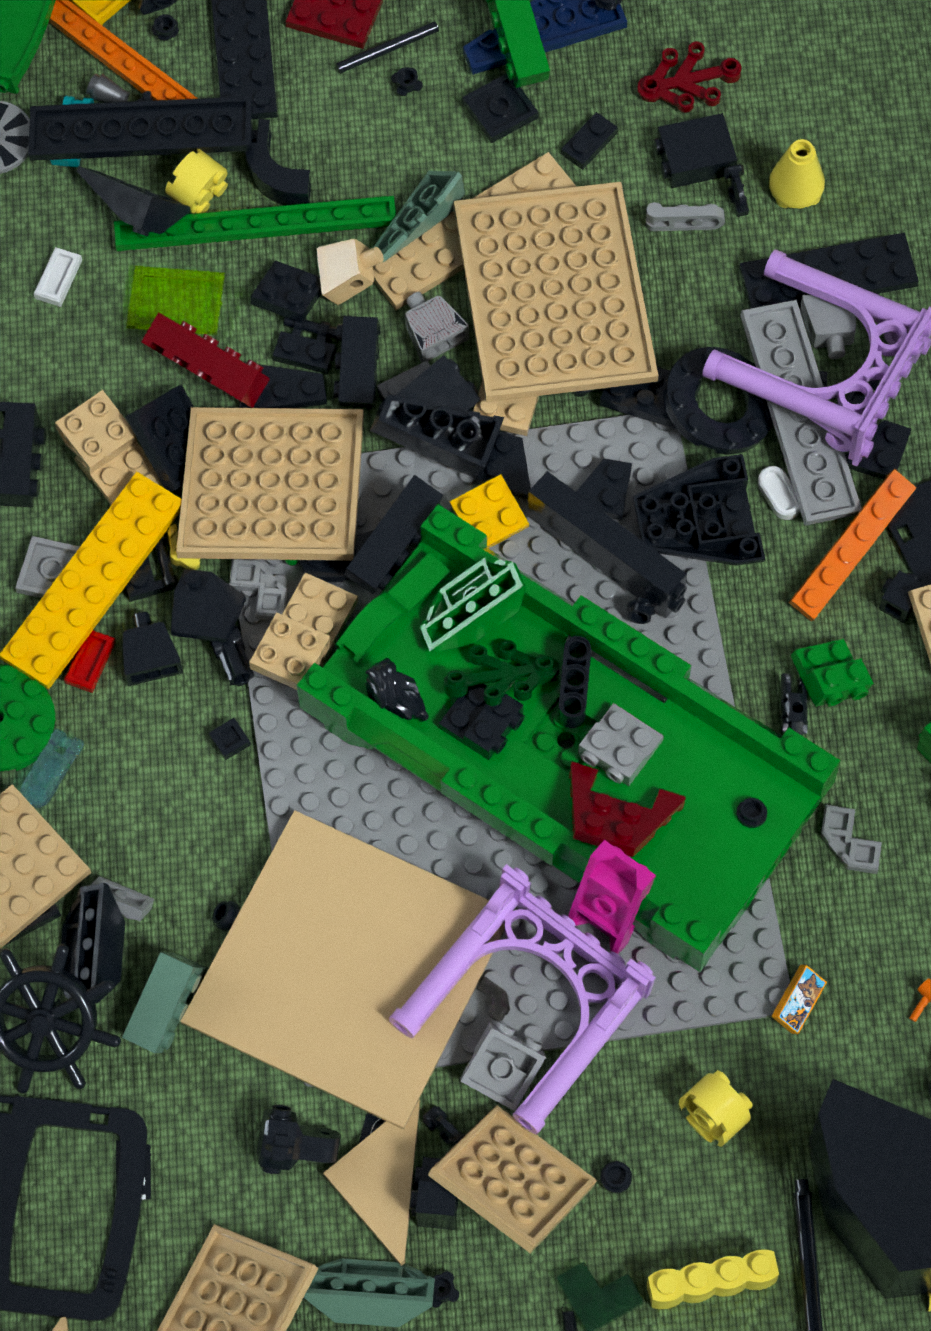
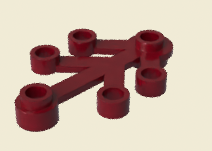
[637,41,742,113]

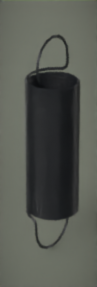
[562,1302,578,1331]

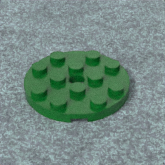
[0,664,55,772]

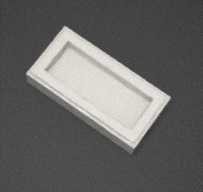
[34,247,82,307]

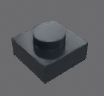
[209,718,251,760]

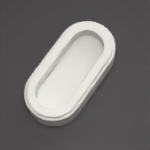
[758,466,800,520]

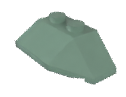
[304,1258,435,1327]

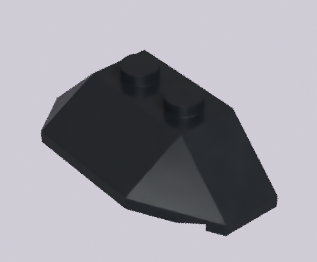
[61,883,125,1004]

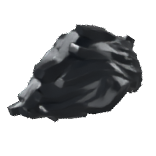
[365,658,429,722]

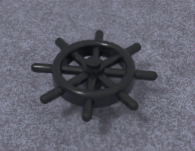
[0,944,121,1094]

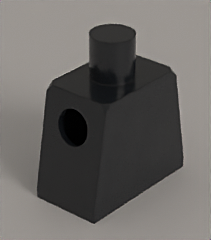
[123,612,183,686]

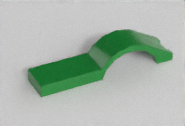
[336,552,451,666]

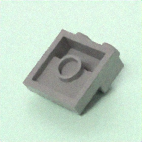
[579,703,664,787]
[460,1021,546,1111]

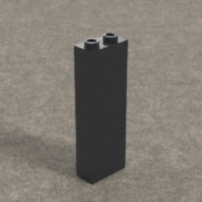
[528,471,687,619]

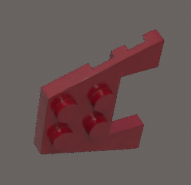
[569,762,686,857]

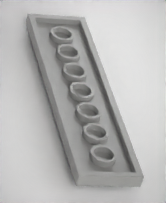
[740,300,862,526]

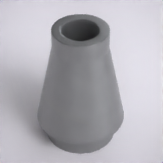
[86,73,130,103]

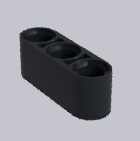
[558,636,591,728]

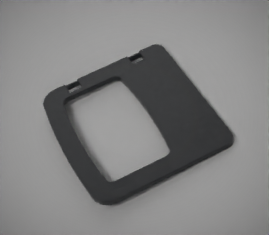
[0,1095,148,1322]

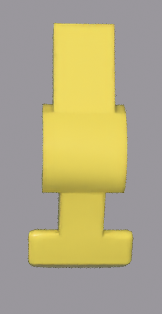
[167,524,200,570]

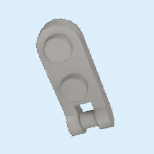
[645,202,725,231]

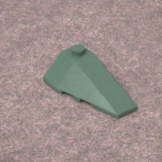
[373,171,465,262]

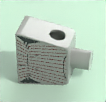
[405,292,469,363]

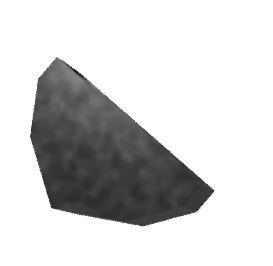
[807,1079,931,1299]

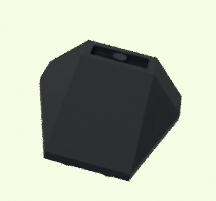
[633,454,765,566]

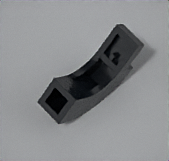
[245,119,311,206]

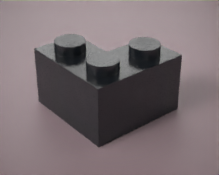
[410,1157,458,1230]

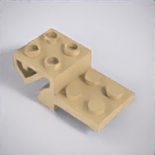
[55,390,164,505]
[249,573,359,690]

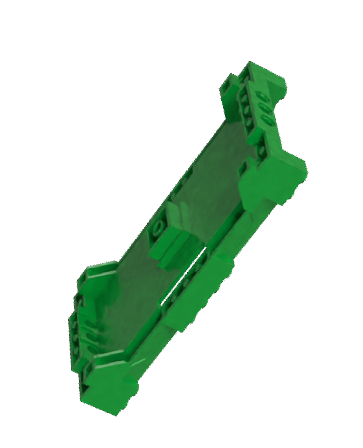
[296,504,841,972]

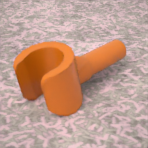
[909,979,931,1022]

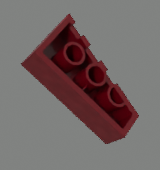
[141,312,270,408]

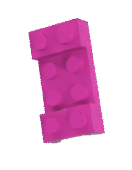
[568,840,656,954]

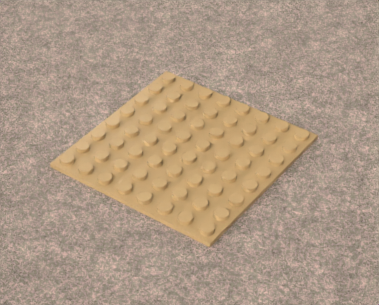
[180,810,504,1130]

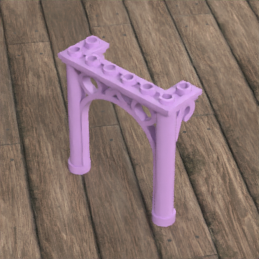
[702,249,931,466]
[389,864,656,1135]

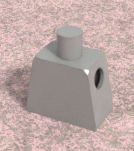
[800,295,856,359]

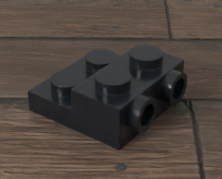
[439,684,525,760]

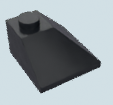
[171,569,246,643]

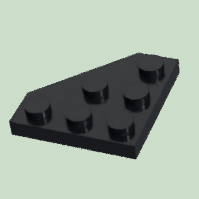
[125,384,194,492]

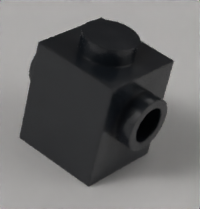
[879,570,925,624]

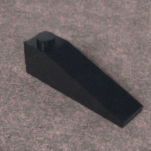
[77,166,190,236]

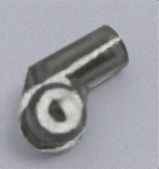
[477,977,510,1022]

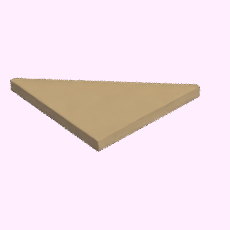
[323,1099,420,1266]

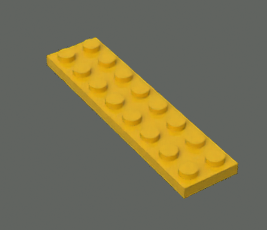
[0,471,182,690]

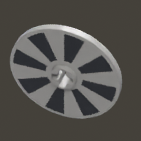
[0,101,30,174]

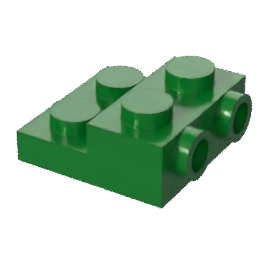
[790,639,874,707]

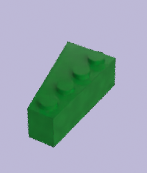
[486,0,550,88]

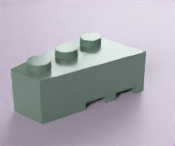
[122,952,208,1053]

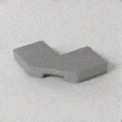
[229,559,288,620]
[821,805,882,874]

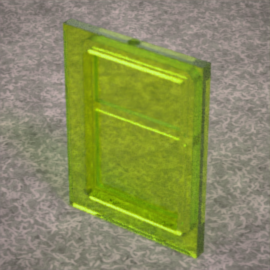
[126,266,225,335]

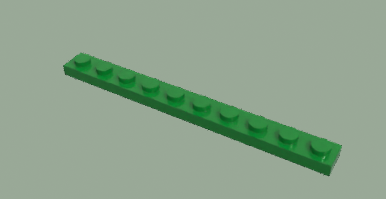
[114,196,396,251]

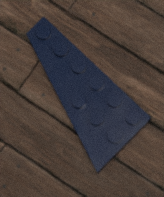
[463,0,628,75]

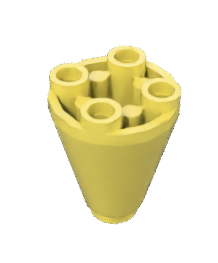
[769,139,825,209]

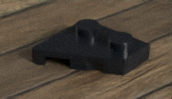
[477,431,531,500]

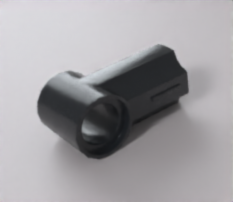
[210,625,254,687]

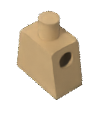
[317,239,384,305]

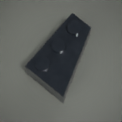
[334,316,381,408]
[0,402,46,507]

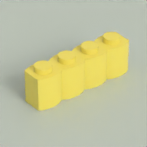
[647,1250,779,1309]

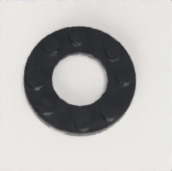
[663,347,773,455]

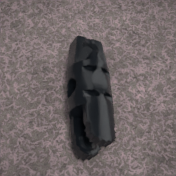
[781,673,808,736]

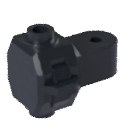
[257,1105,341,1174]

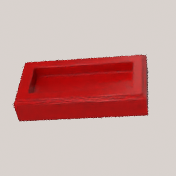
[64,630,116,693]

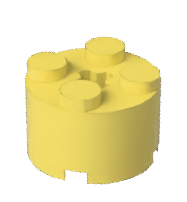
[165,149,228,214]
[679,1070,753,1147]

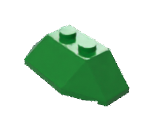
[420,557,526,653]

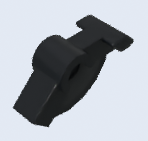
[724,164,749,217]
[423,1106,465,1147]

